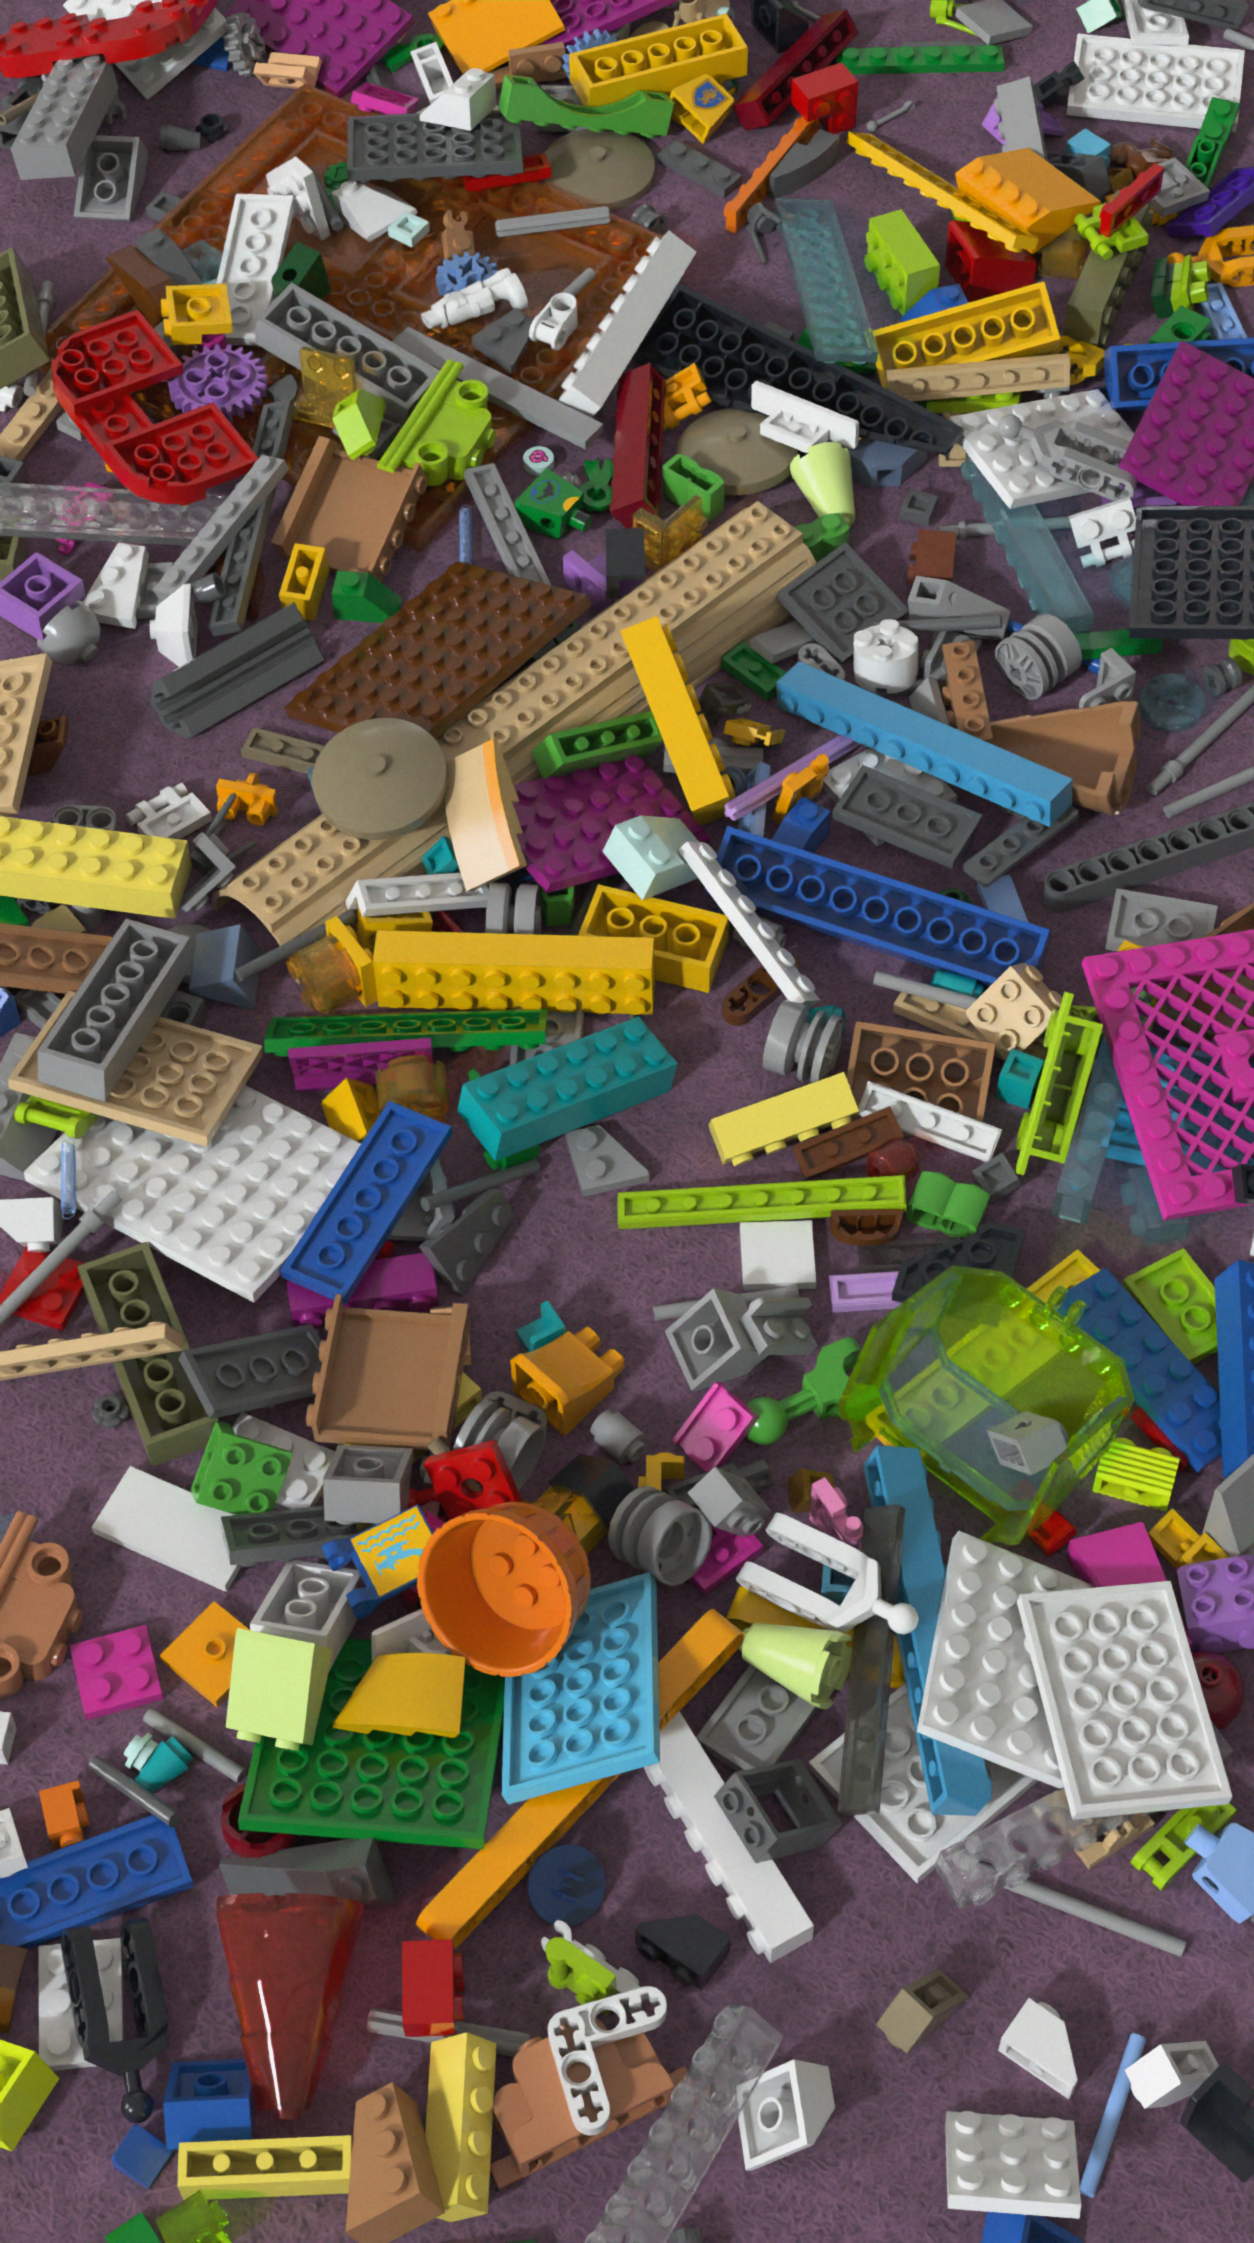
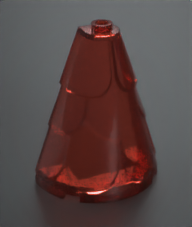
[216,1893,364,2120]

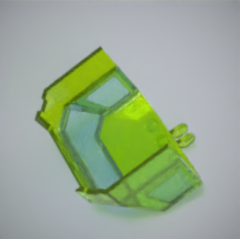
[837,1265,1135,1545]

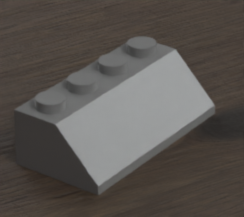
[0,1032,59,1181]

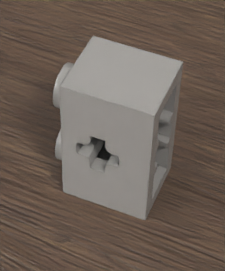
[987,1411,1071,1475]

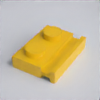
[723,718,786,746]

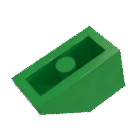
[332,570,402,623]

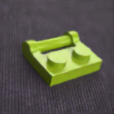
[14,1095,99,1139]
[545,1937,617,2016]

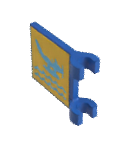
[321,1504,433,1620]

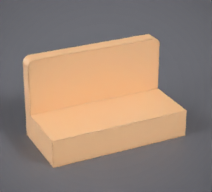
[253,52,322,91]

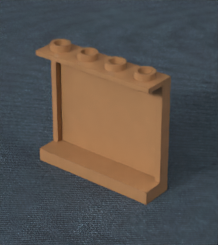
[271,436,427,582]
[306,1294,471,1451]

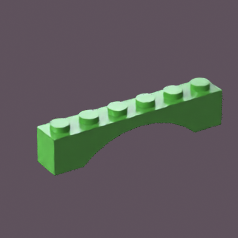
[498,74,674,138]

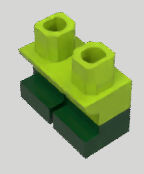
[1151,254,1211,319]

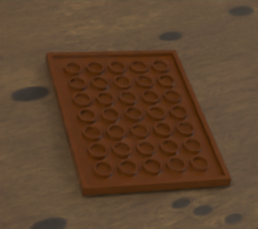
[284,562,591,740]

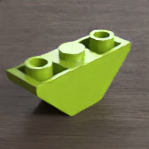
[332,388,386,460]

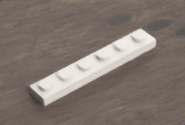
[678,841,820,1009]

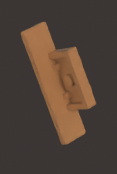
[487,42,568,90]
[941,640,993,743]

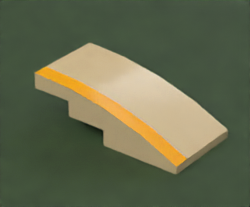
[444,738,527,891]

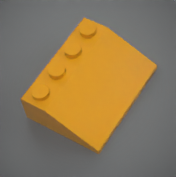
[428,0,565,75]
[955,148,1101,254]

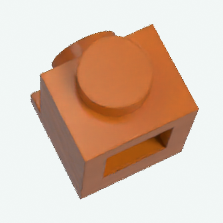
[39,1780,90,1849]

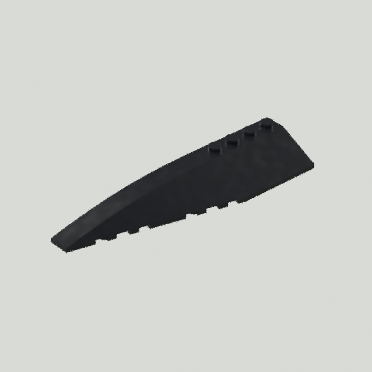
[631,283,964,456]

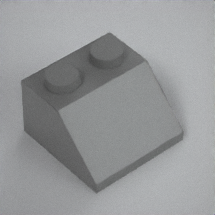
[665,1288,768,1392]
[323,1445,413,1525]

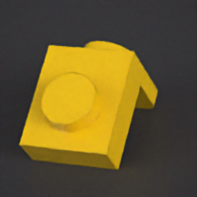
[638,1452,684,1491]

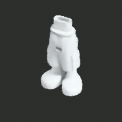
[421,268,528,329]

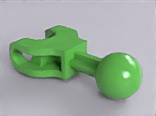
[746,1337,892,1445]

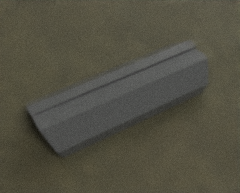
[150,602,324,739]

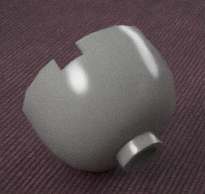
[37,600,101,664]

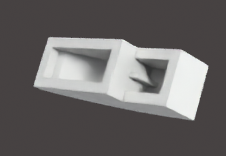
[410,42,453,104]

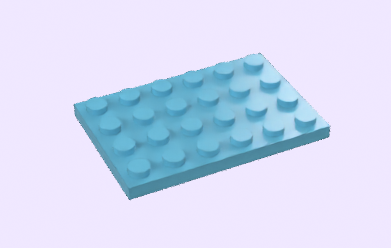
[502,1572,660,1805]

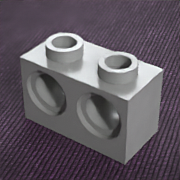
[688,1467,772,1538]

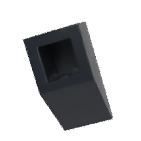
[635,1914,731,1991]

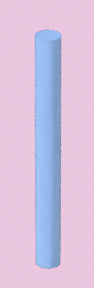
[1080,2033,1146,2198]

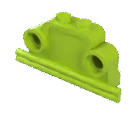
[377,359,496,486]
[1015,991,1103,1175]

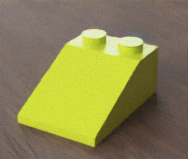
[0,2039,60,2152]

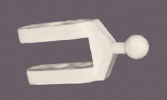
[736,1513,919,1635]

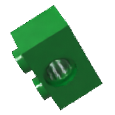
[1149,305,1212,344]

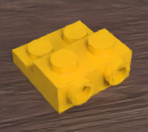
[161,284,232,345]

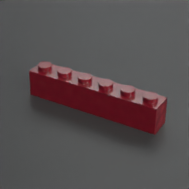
[732,9,859,130]
[610,363,666,528]

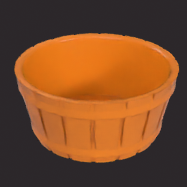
[417,1502,591,1677]

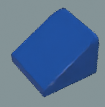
[111,2123,174,2190]

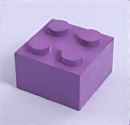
[0,552,86,642]

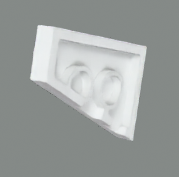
[83,542,149,629]

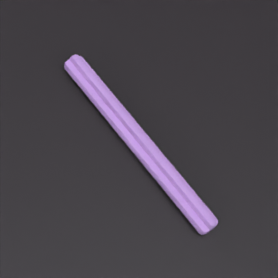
[724,735,861,821]

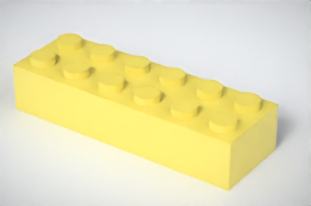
[0,816,192,919]

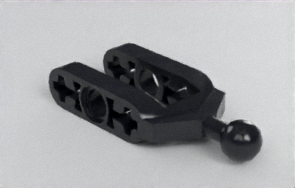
[61,1918,169,2123]

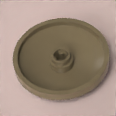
[542,128,655,211]
[677,408,800,495]
[312,718,448,840]

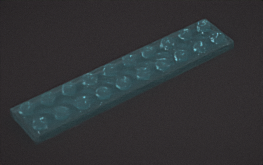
[774,198,878,364]

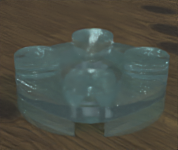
[1139,674,1205,731]

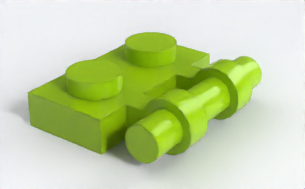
[1074,202,1149,260]

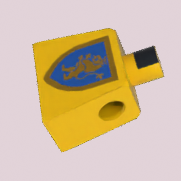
[670,74,735,144]

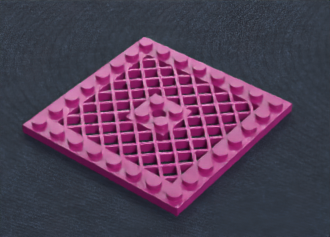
[1082,929,1254,1221]

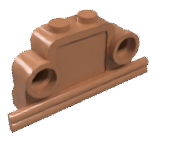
[0,1511,83,1698]
[490,2019,697,2190]

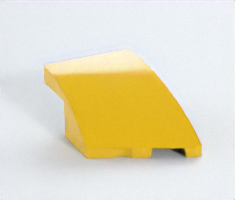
[333,1653,465,1738]

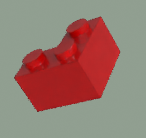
[791,62,859,134]
[402,1939,465,2037]

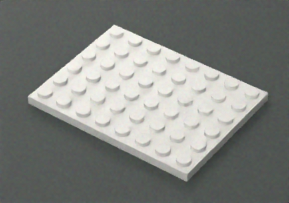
[24,1085,361,1303]

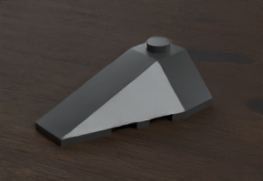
[219,1838,397,1912]

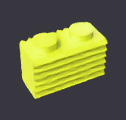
[1092,1438,1180,1511]

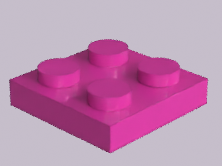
[351,82,420,115]
[69,1625,163,1720]

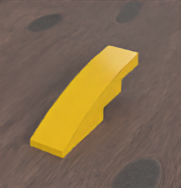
[1147,1508,1229,1570]

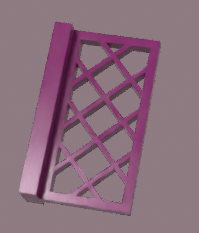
[288,1038,435,1093]

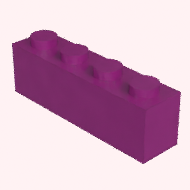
[286,1253,439,1329]

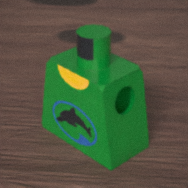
[515,468,593,539]

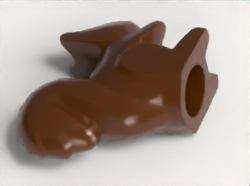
[1109,137,1172,176]

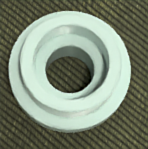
[123,1732,159,1771]

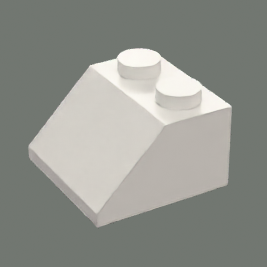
[419,68,496,131]

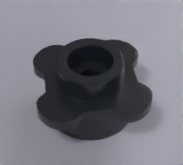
[195,114,230,141]

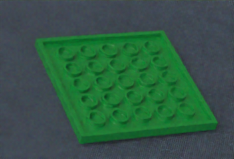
[238,1638,505,1849]

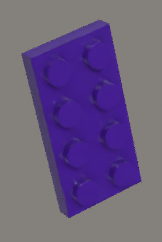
[1165,167,1254,238]

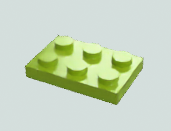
[1122,1248,1218,1365]

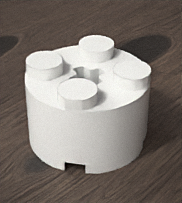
[853,619,918,693]

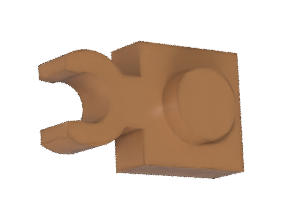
[441,210,475,261]

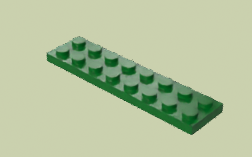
[264,1009,549,1057]

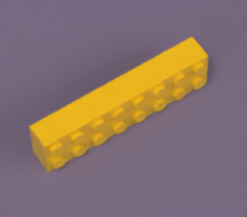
[373,930,655,1015]

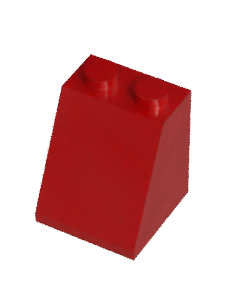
[945,220,1038,303]

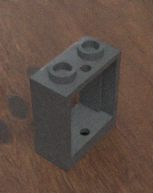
[714,1759,842,1863]

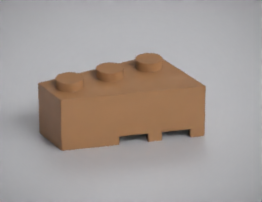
[345,2082,445,2243]

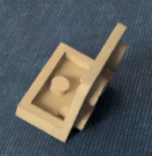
[966,963,1071,1061]

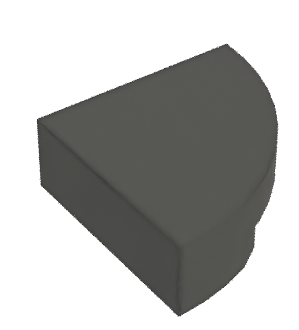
[267,374,298,405]

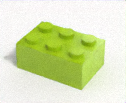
[864,209,940,316]

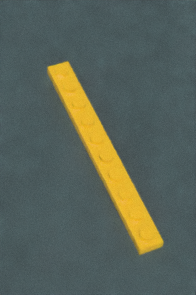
[846,131,1039,253]

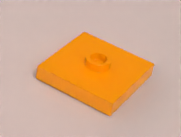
[160,1601,249,1707]

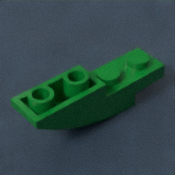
[1185,97,1240,189]

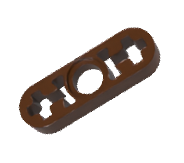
[722,953,800,1026]

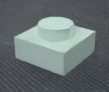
[388,211,430,247]

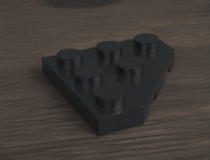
[892,1222,1026,1326]

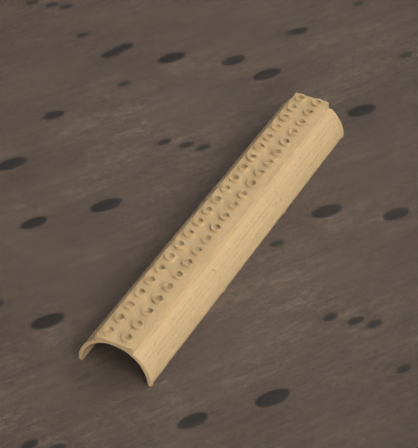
[211,501,817,984]

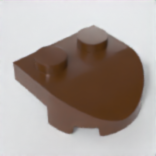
[829,1209,903,1245]

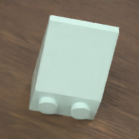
[602,815,699,900]

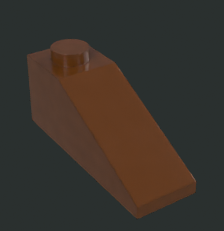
[106,245,177,328]

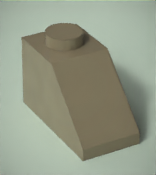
[876,1968,969,2054]

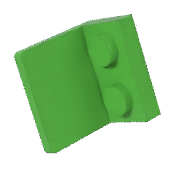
[191,1420,293,1515]

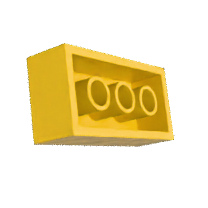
[578,884,729,993]

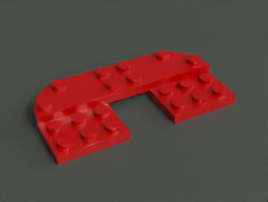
[0,0,217,78]
[52,310,259,506]

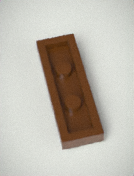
[792,1106,904,1181]

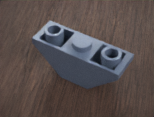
[841,440,927,488]

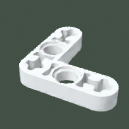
[548,1986,667,2136]

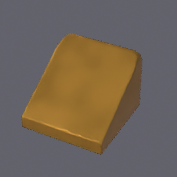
[1106,168,1134,195]
[787,1468,835,1513]

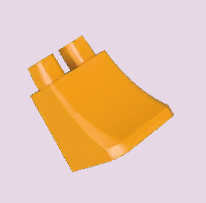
[510,1326,625,1437]

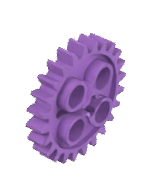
[168,344,268,422]

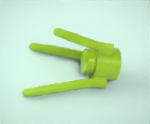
[930,0,978,37]

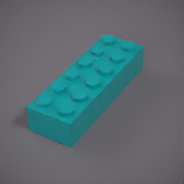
[457,1016,678,1161]

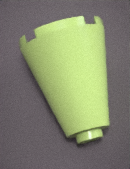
[790,442,855,527]
[739,1623,853,1710]

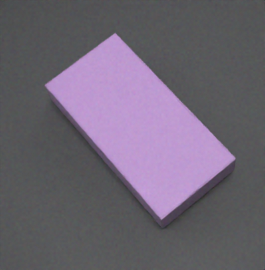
[829,1271,905,1313]

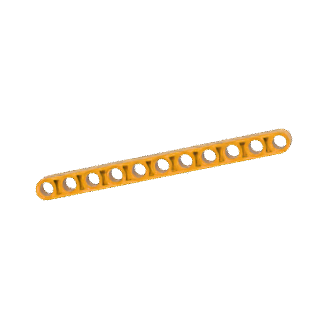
[416,1609,745,1950]

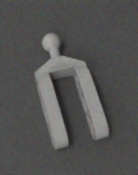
[998,414,1137,501]

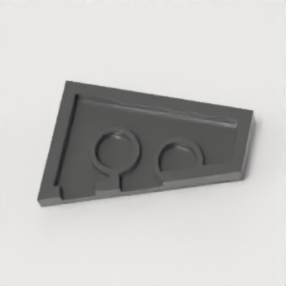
[419,1188,516,1295]

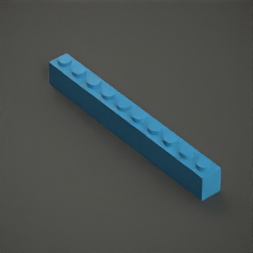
[776,661,1073,827]
[863,1445,993,1816]

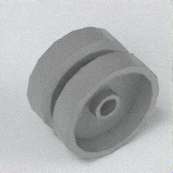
[485,882,542,935]

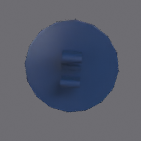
[527,1843,606,1927]

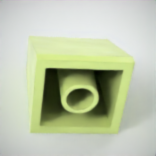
[226,1628,333,1751]

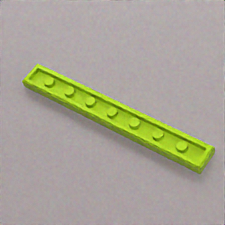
[618,1175,907,1229]

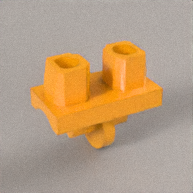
[216,772,279,826]

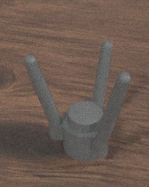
[746,202,810,264]
[190,793,257,875]

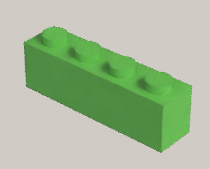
[531,711,664,780]

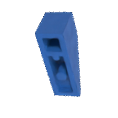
[771,796,831,853]

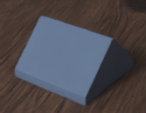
[188,924,262,1010]

